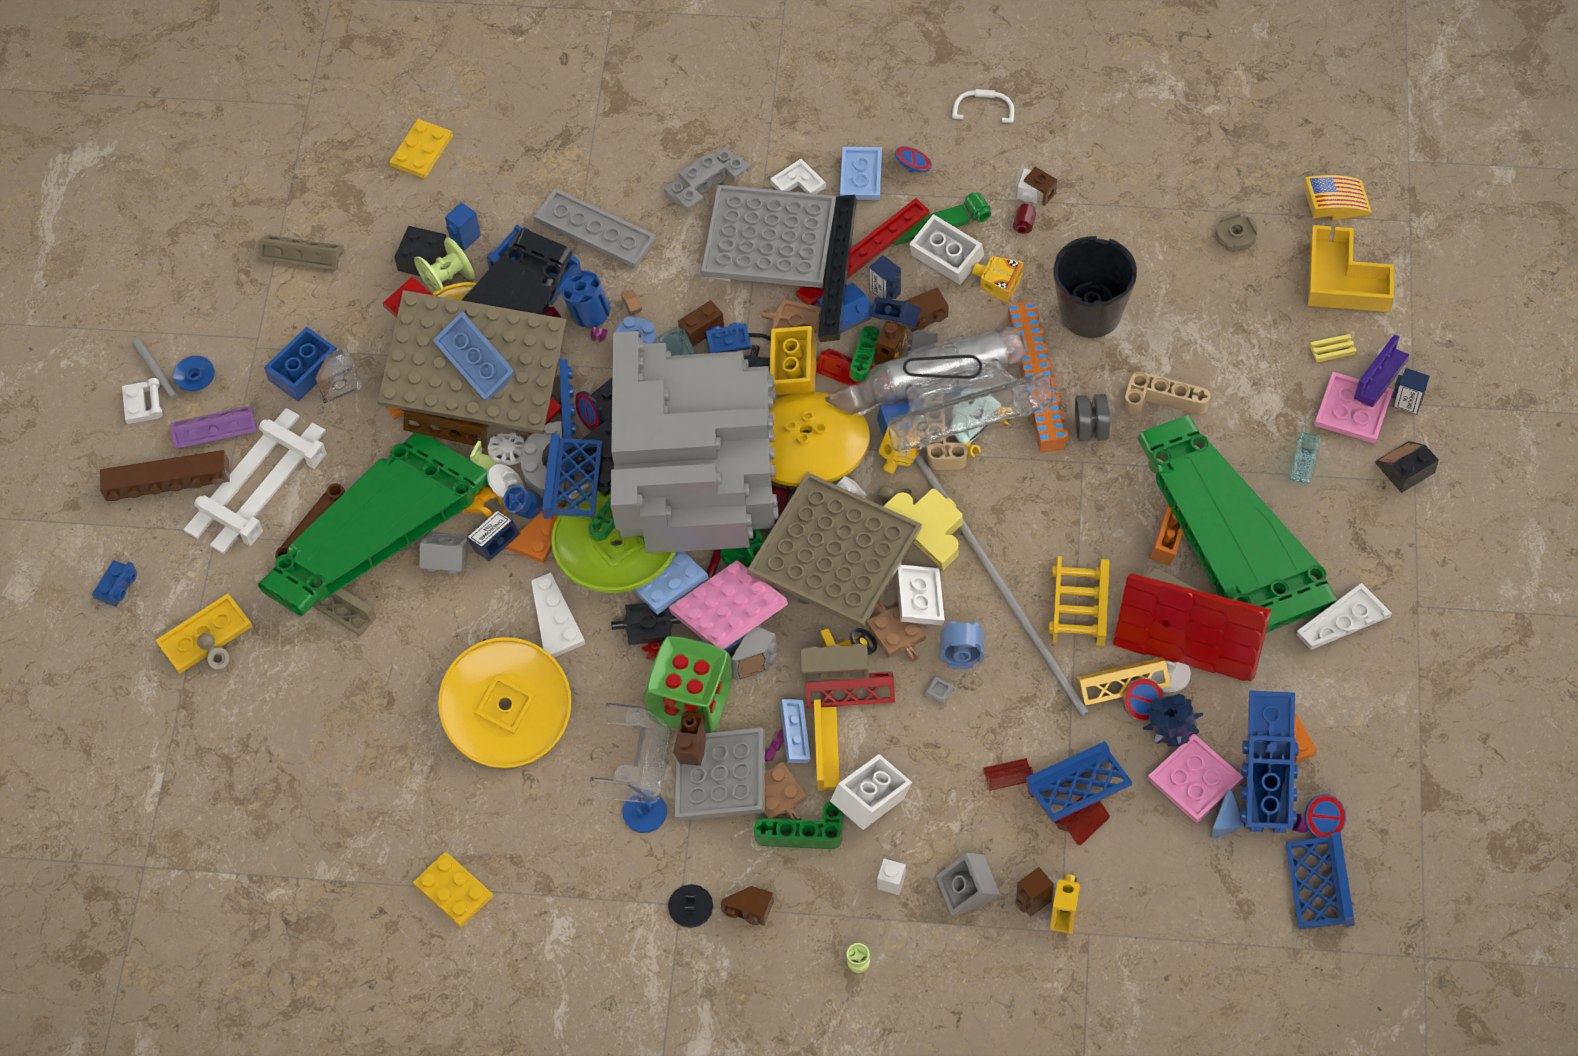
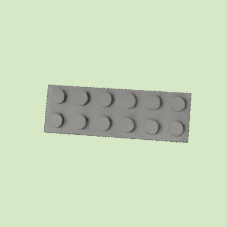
[534,188,657,269]

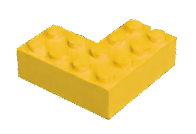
[1308,225,1394,312]

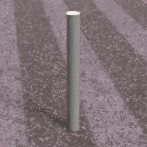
[132,338,178,400]

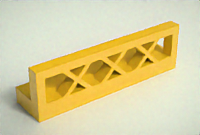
[1077,657,1171,705]
[814,699,840,792]

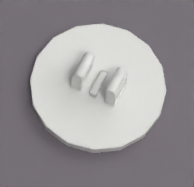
[487,464,524,498]
[1147,657,1191,694]

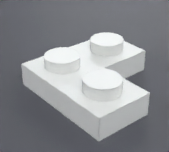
[770,159,826,194]

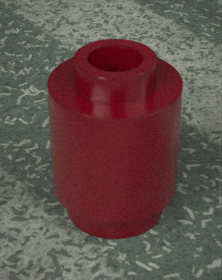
[1013,204,1036,234]

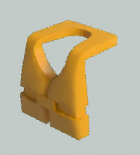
[461,486,509,518]

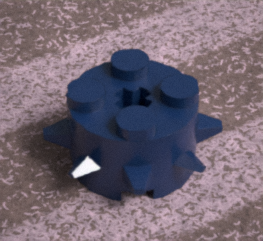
[1143,694,1203,747]

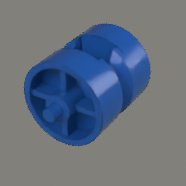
[503,486,542,519]

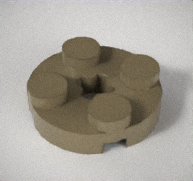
[1216,213,1258,252]

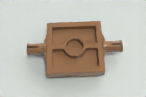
[762,299,821,333]
[866,600,926,662]
[764,761,807,820]

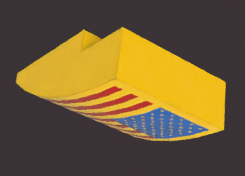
[1304,175,1372,220]

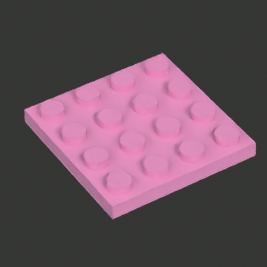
[669,560,788,650]

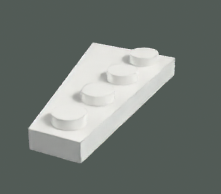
[1296,583,1392,650]

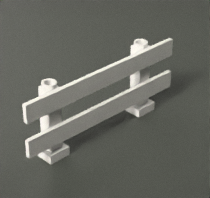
[183,408,327,554]

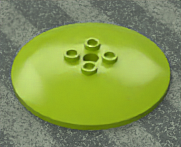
[552,488,677,593]

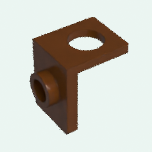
[1024,167,1057,206]

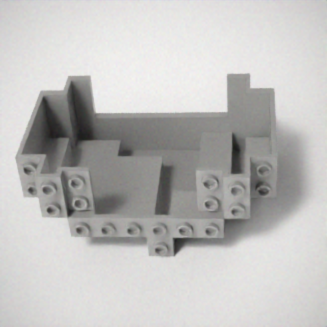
[611,331,779,553]

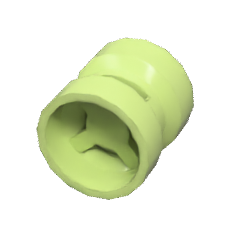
[847,943,870,973]

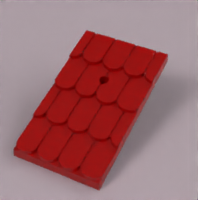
[1113,568,1272,681]

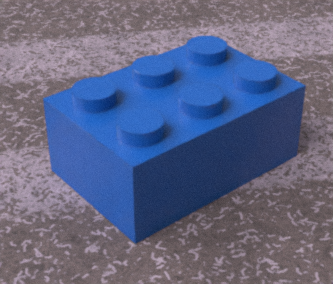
[264,327,340,402]

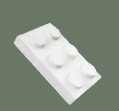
[896,565,945,625]

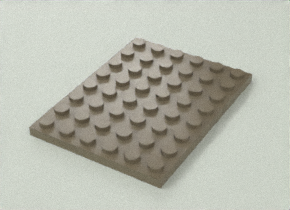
[377,290,567,434]

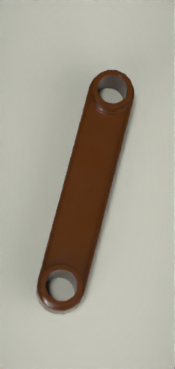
[275,483,345,559]

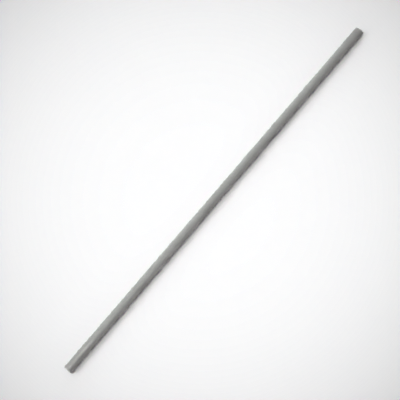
[879,401,1090,717]

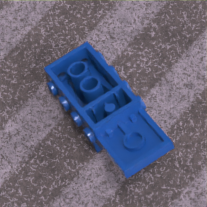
[1240,690,1298,833]

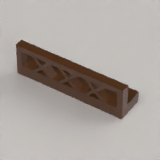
[403,410,489,448]

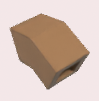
[621,290,642,316]

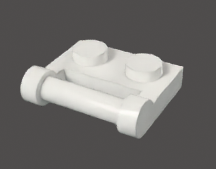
[122,378,163,424]

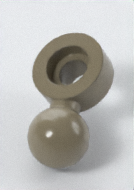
[878,485,917,504]
[197,633,229,669]

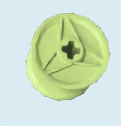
[414,237,475,293]

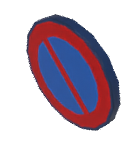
[575,391,602,431]

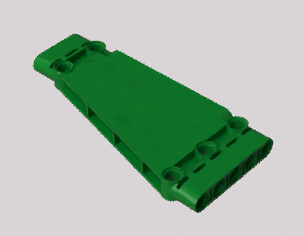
[1137,415,1338,633]
[258,433,488,617]

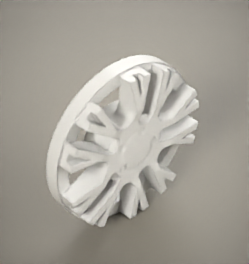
[488,432,525,465]

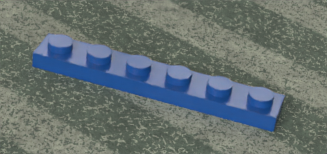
[559,359,576,481]

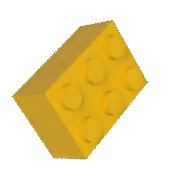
[770,326,817,395]

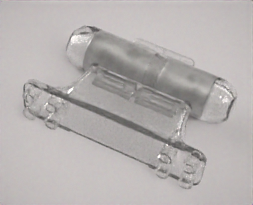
[866,327,1053,454]

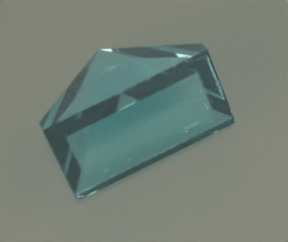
[658,327,696,355]

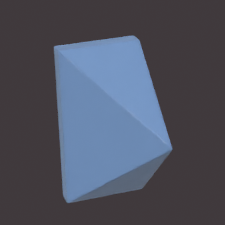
[1211,789,1244,839]

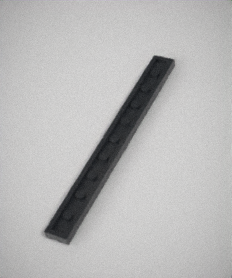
[818,194,857,342]

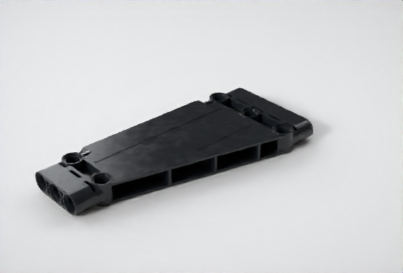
[399,229,573,439]

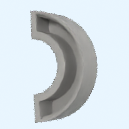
[520,421,566,506]

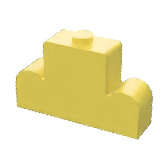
[883,489,963,571]

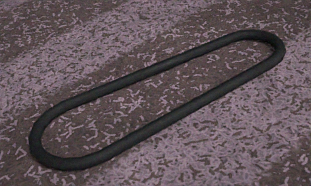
[903,355,983,379]

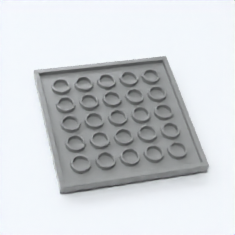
[701,185,836,288]

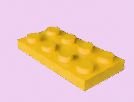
[155,593,253,674]

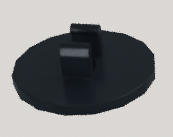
[668,884,714,928]

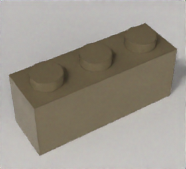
[801,644,869,682]

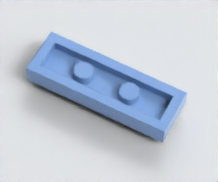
[779,699,811,763]

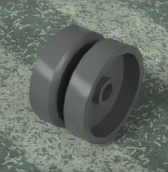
[1075,394,1110,442]

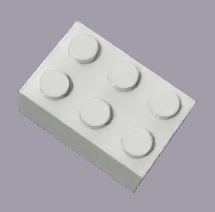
[909,214,984,285]
[830,754,912,830]

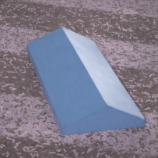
[433,312,515,401]

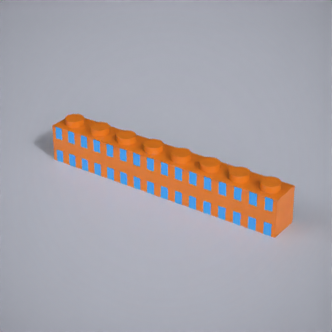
[1008,301,1069,453]

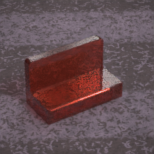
[983,758,1033,791]
[1054,796,1110,845]

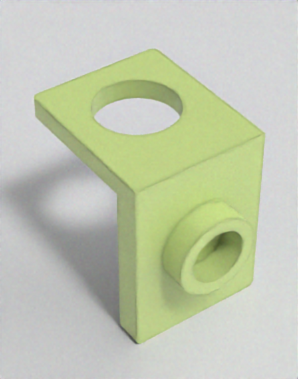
[470,441,498,472]

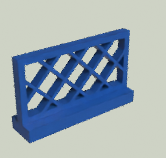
[542,434,603,519]
[1026,741,1132,822]
[1286,832,1355,930]

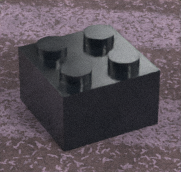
[394,226,447,276]

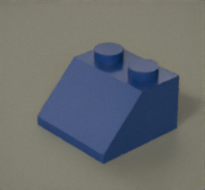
[817,282,872,333]

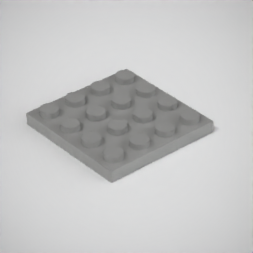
[675,728,765,821]

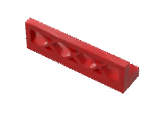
[816,348,893,402]
[805,672,895,708]

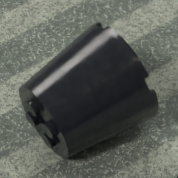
[1053,236,1137,338]

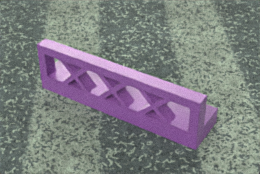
[170,405,257,449]

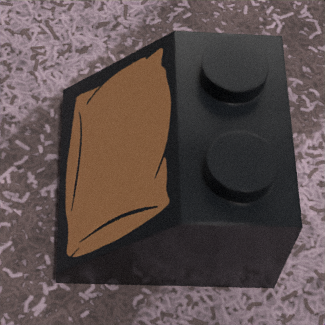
[1375,441,1439,493]

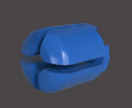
[560,270,611,328]

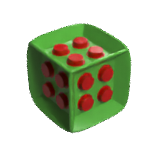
[645,636,732,733]

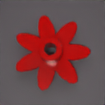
[642,642,662,659]

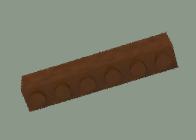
[100,450,230,501]

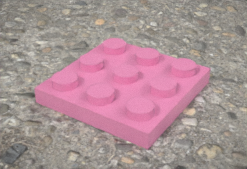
[1314,372,1394,444]
[1147,734,1244,824]

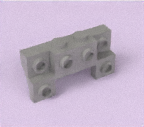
[664,147,751,212]

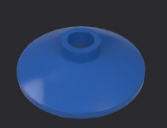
[173,356,215,391]

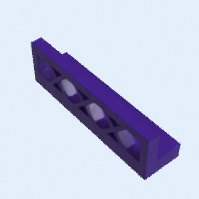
[1354,334,1409,407]

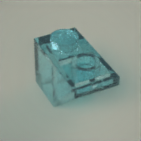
[1290,432,1321,484]

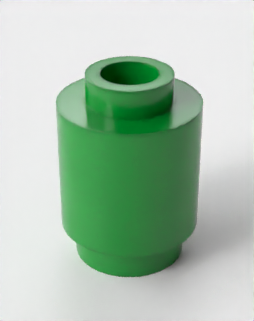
[964,192,992,222]

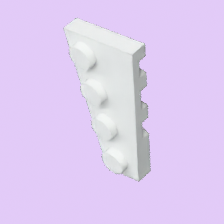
[531,572,585,658]

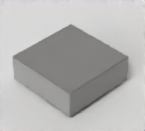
[925,676,955,706]

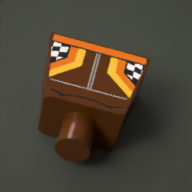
[874,321,908,369]

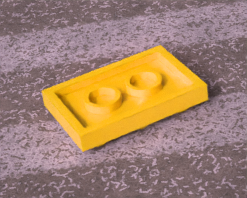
[389,119,453,179]
[413,851,494,928]

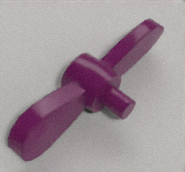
[765,728,784,762]

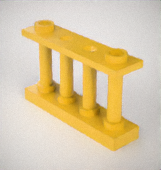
[1049,556,1110,646]

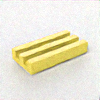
[1310,334,1357,363]

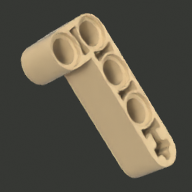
[1124,372,1210,416]
[925,390,967,470]

